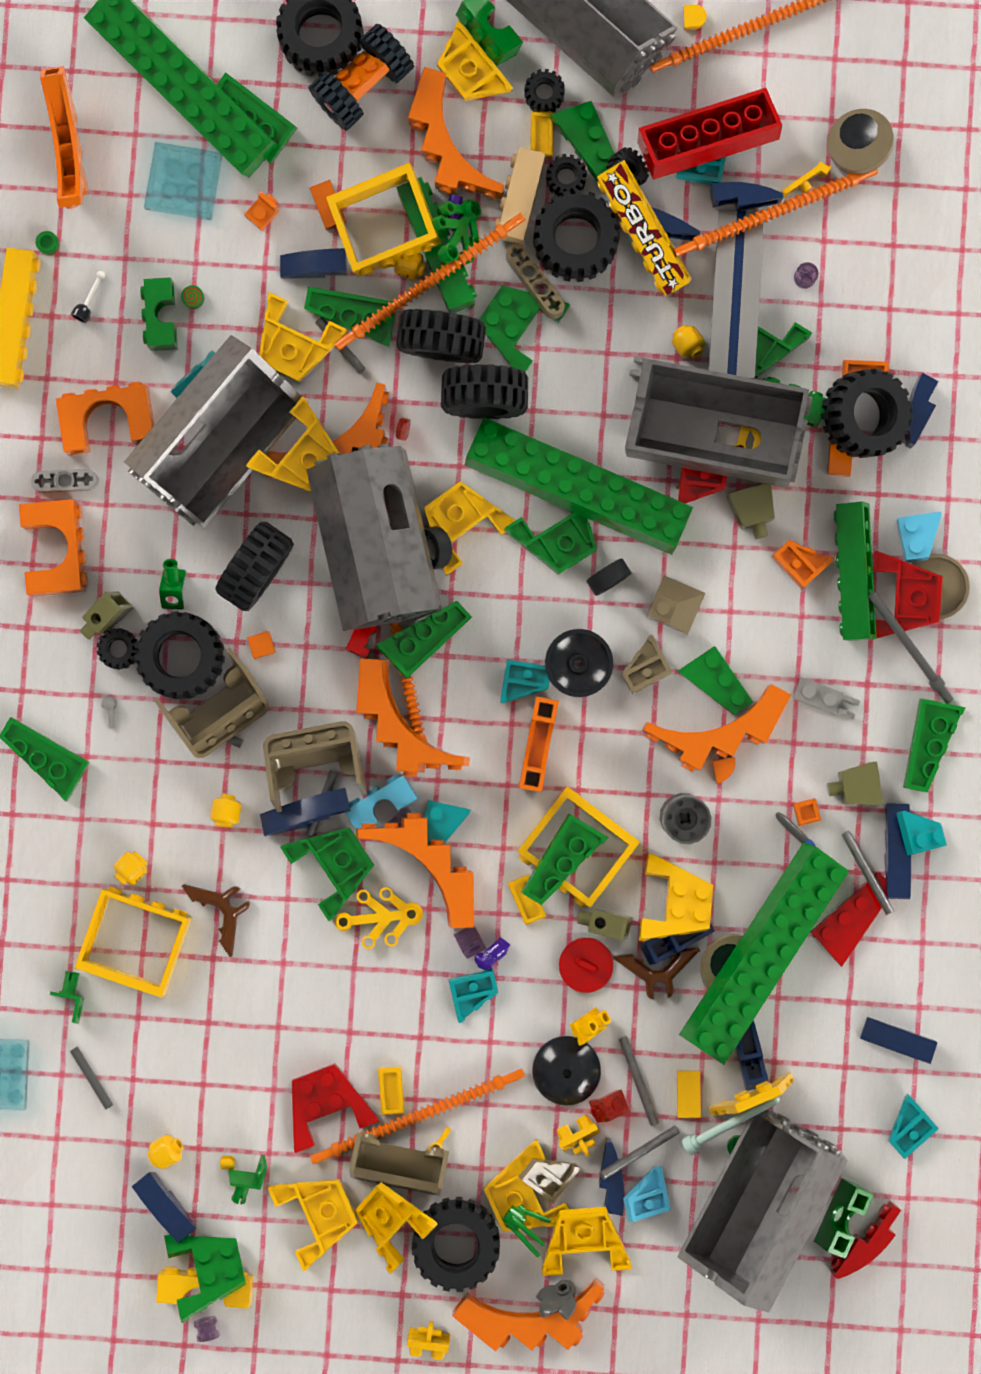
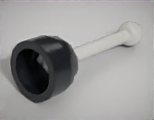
[70,271,105,323]

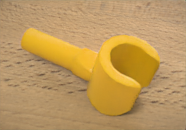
[426,1127,451,1151]
[220,1156,235,1188]

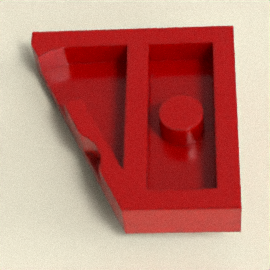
[678,468,727,504]

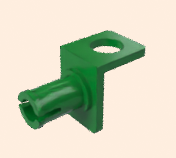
[159,559,186,609]
[50,971,84,1024]
[228,1155,267,1205]

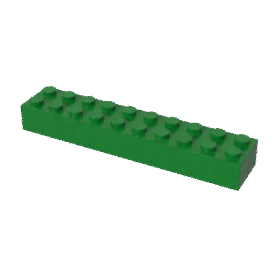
[84,0,279,178]
[464,417,693,555]
[679,842,849,1065]

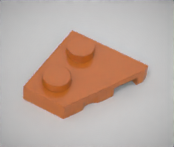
[771,540,835,589]

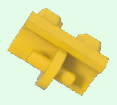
[569,1007,611,1046]
[557,1115,600,1157]
[407,1321,450,1360]

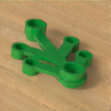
[432,199,481,264]

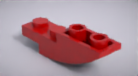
[830,1200,902,1279]

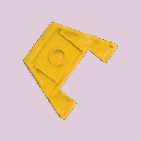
[259,292,349,383]
[246,396,339,492]
[424,481,516,576]
[639,853,713,941]
[709,1072,794,1116]
[484,1139,569,1232]
[267,1179,358,1271]
[355,1182,438,1274]
[542,1207,632,1276]

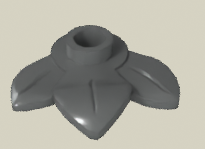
[536,1280,577,1320]

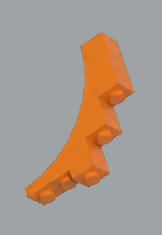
[40,66,88,209]
[408,67,504,200]
[264,383,389,478]
[356,659,470,777]
[642,684,791,772]
[356,813,474,928]
[452,1278,605,1352]

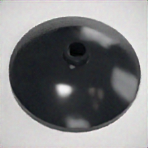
[545,629,613,697]
[532,1036,601,1105]

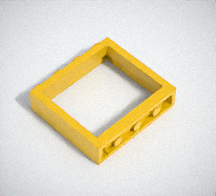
[326,162,441,277]
[517,786,640,908]
[75,886,192,998]

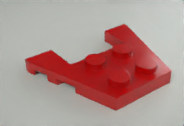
[872,551,943,640]
[292,1063,379,1153]

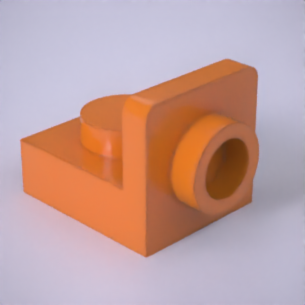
[244,191,280,231]

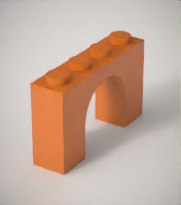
[56,382,155,456]
[19,499,88,597]
[518,697,559,792]

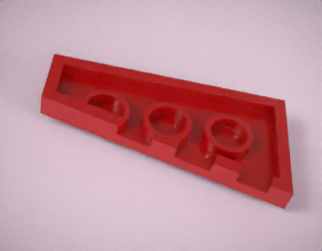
[810,872,887,967]

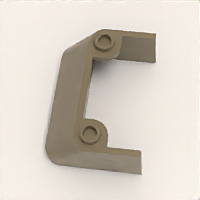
[154,647,269,758]
[263,721,367,812]
[349,1132,449,1195]

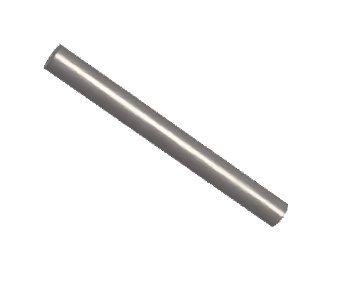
[841,831,894,915]
[619,1036,659,1126]
[599,1126,680,1180]

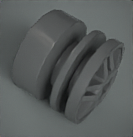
[659,793,712,844]

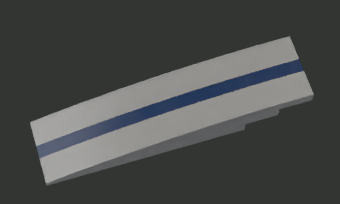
[709,210,763,379]

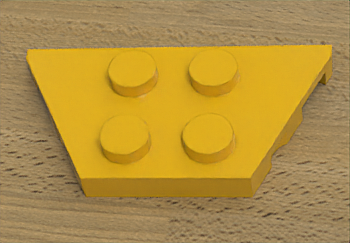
[437,21,513,101]

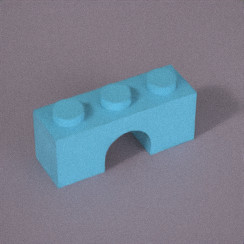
[346,774,418,830]

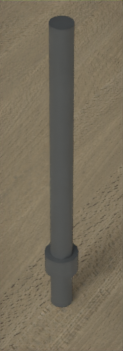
[868,591,954,704]

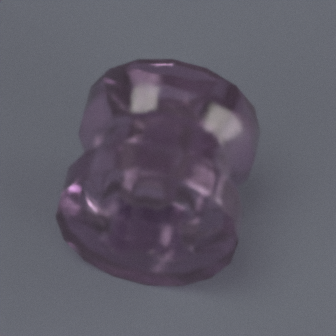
[794,262,819,289]
[194,1316,220,1342]

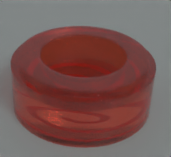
[396,417,411,441]

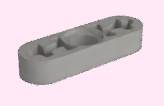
[31,469,99,493]

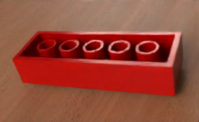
[637,88,783,180]

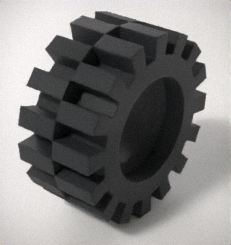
[524,69,565,112]
[606,147,649,187]
[546,154,587,197]
[96,628,139,670]

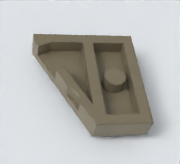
[622,635,673,695]
[518,1158,581,1204]

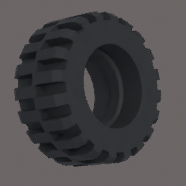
[276,0,364,77]
[533,190,620,282]
[396,309,486,363]
[441,364,529,419]
[821,369,913,458]
[215,522,294,611]
[134,611,225,700]
[411,1197,500,1292]

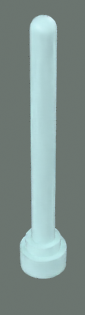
[682,1097,780,1155]

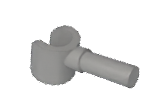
[101,696,117,728]

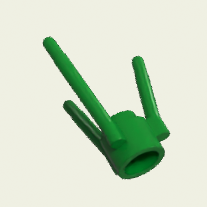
[502,1205,551,1258]

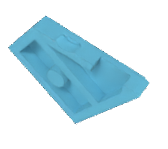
[897,512,942,563]
[623,1166,671,1222]

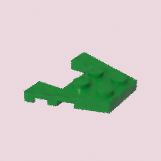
[479,285,570,373]
[755,322,812,378]
[504,511,597,575]
[280,827,374,921]
[164,1235,246,1323]

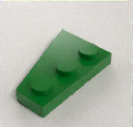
[677,646,753,715]

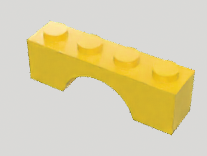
[156,1266,253,1309]

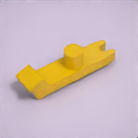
[782,161,832,198]

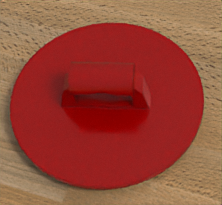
[559,938,613,993]

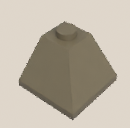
[646,575,705,635]

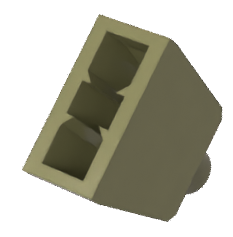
[726,484,775,539]
[80,591,134,640]
[827,761,883,805]
[577,909,633,941]

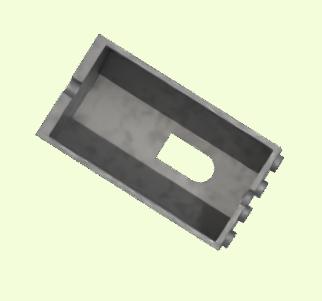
[506,0,678,97]
[124,335,309,529]
[625,358,813,488]
[306,443,443,631]
[677,1109,848,1313]

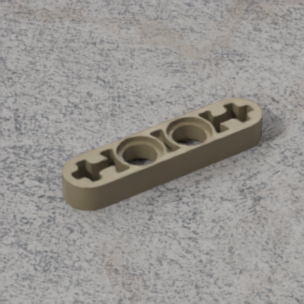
[506,243,565,319]

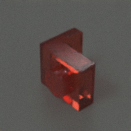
[589,1089,630,1123]

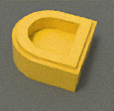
[683,5,707,30]

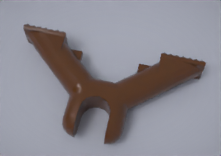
[182,884,250,957]
[613,947,700,1000]

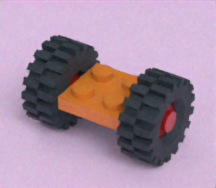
[308,24,415,131]

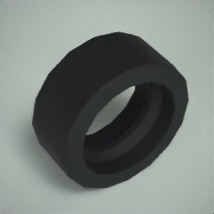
[424,526,452,570]
[586,558,632,596]

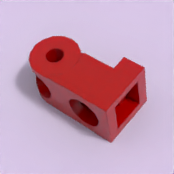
[346,625,379,659]

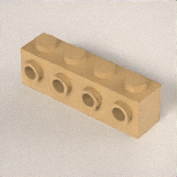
[494,147,545,246]

